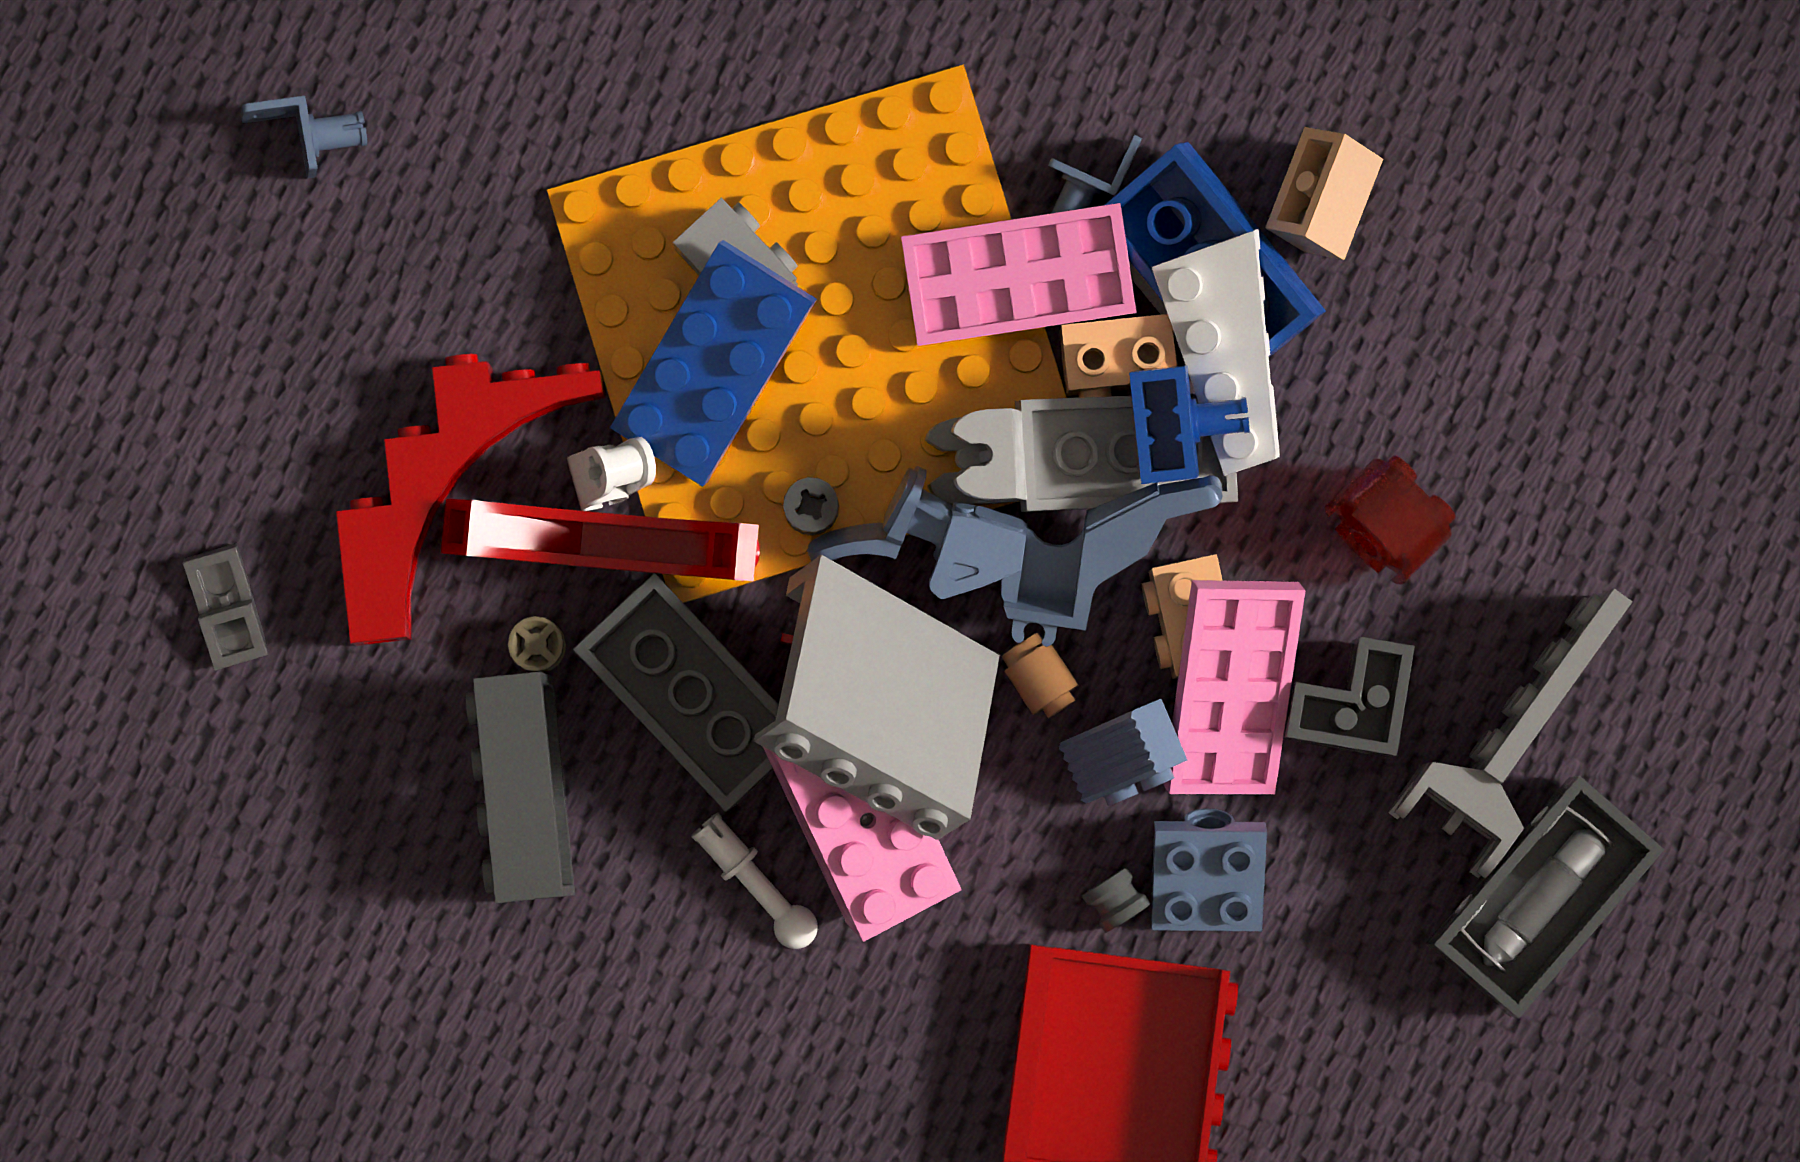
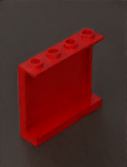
[1001,944,1238,1162]

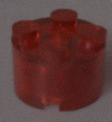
[1325,455,1456,585]

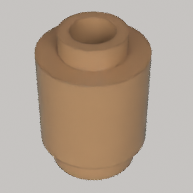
[1001,633,1079,718]

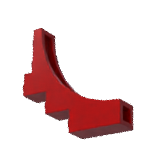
[336,354,605,646]

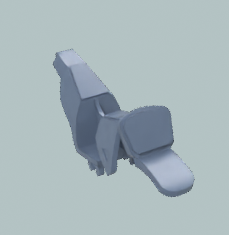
[807,466,1223,647]

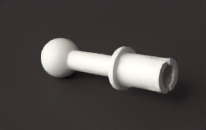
[691,813,818,949]

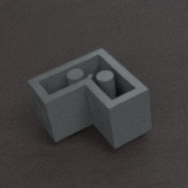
[1283,637,1415,758]

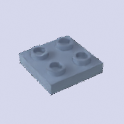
[1151,808,1267,931]

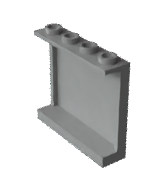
[754,555,1000,840]

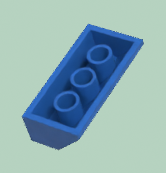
[1105,142,1326,357]

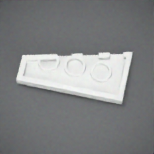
[1152,229,1280,476]

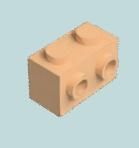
[1265,127,1383,260]
[1059,314,1177,398]
[1142,554,1223,679]

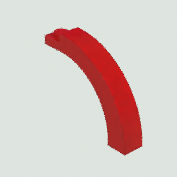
[441,499,760,582]

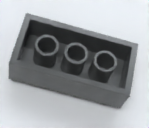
[573,573,779,813]

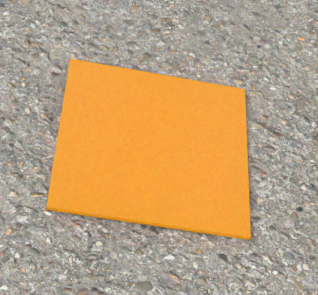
[547,64,1067,603]

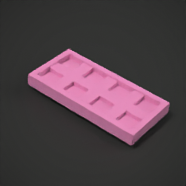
[901,203,1137,346]
[1163,580,1305,794]

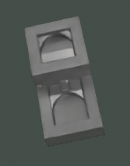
[183,543,269,670]

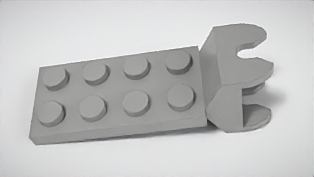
[925,393,1238,512]
[1388,589,1633,878]

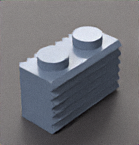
[1059,699,1188,806]

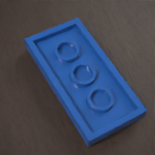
[610,240,817,487]

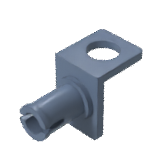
[241,96,367,179]
[1048,135,1142,214]

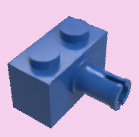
[1129,365,1250,484]

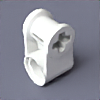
[567,437,656,511]

